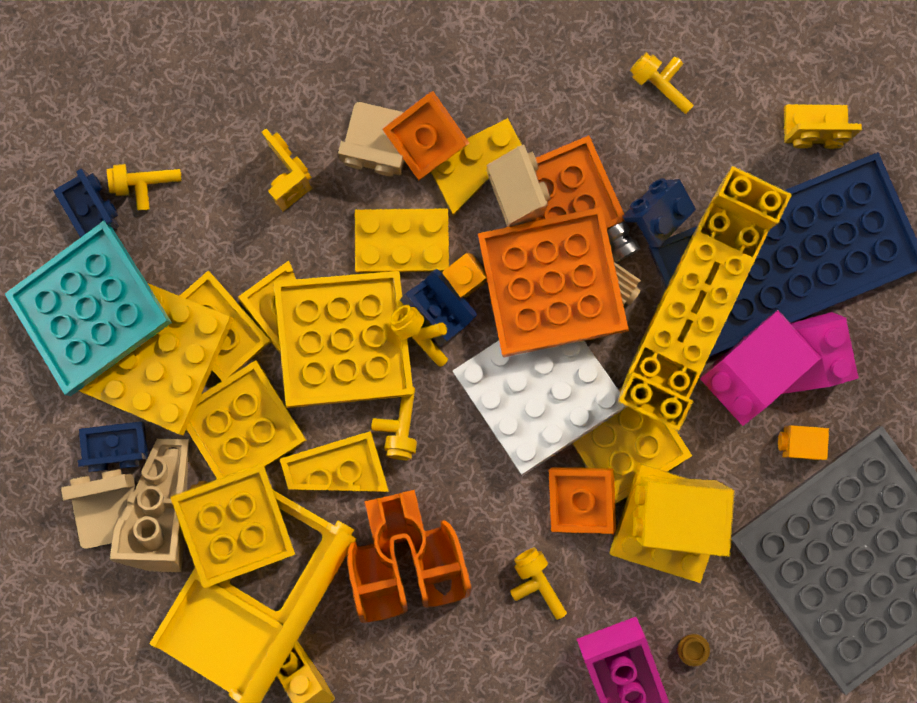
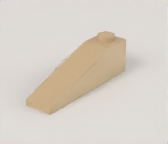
[110,439,189,572]

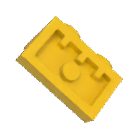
[784,104,862,149]
[261,128,312,212]

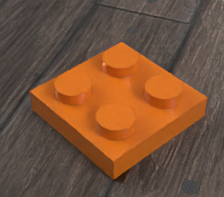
[382,91,470,181]
[549,467,616,534]

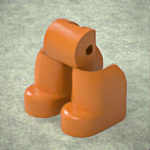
[348,490,471,623]

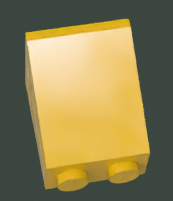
[633,477,734,556]

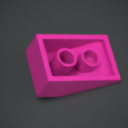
[700,310,821,426]
[743,312,859,394]
[577,617,669,703]

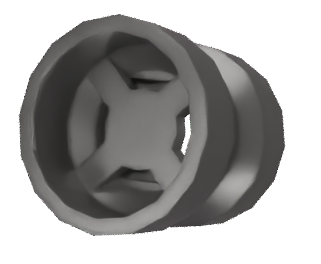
[607,222,641,263]

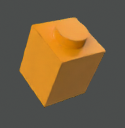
[442,253,487,297]
[778,425,829,460]

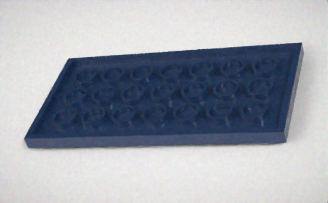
[648,152,917,356]

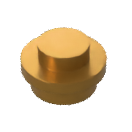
[677,634,710,666]

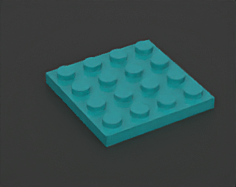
[5,221,172,397]

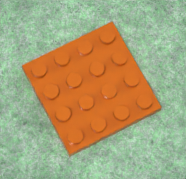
[478,207,629,357]

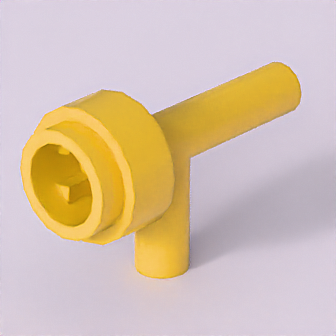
[630,52,694,114]
[107,164,182,210]
[390,305,448,367]
[371,387,417,461]
[510,548,567,620]

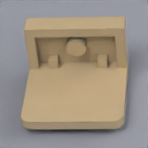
[338,102,404,176]
[61,469,136,549]

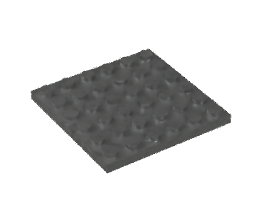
[731,426,917,695]

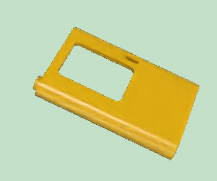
[149,489,356,703]

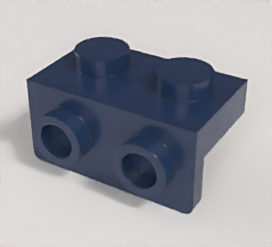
[53,168,119,238]
[622,178,696,247]
[400,269,477,347]
[78,421,148,472]

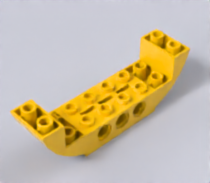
[618,166,792,431]

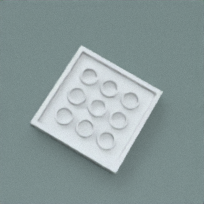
[453,341,628,476]

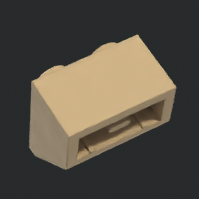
[486,145,550,227]

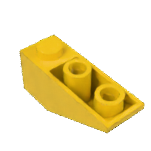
[277,641,335,703]

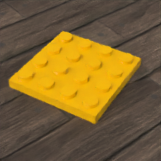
[273,271,414,408]
[79,283,234,435]

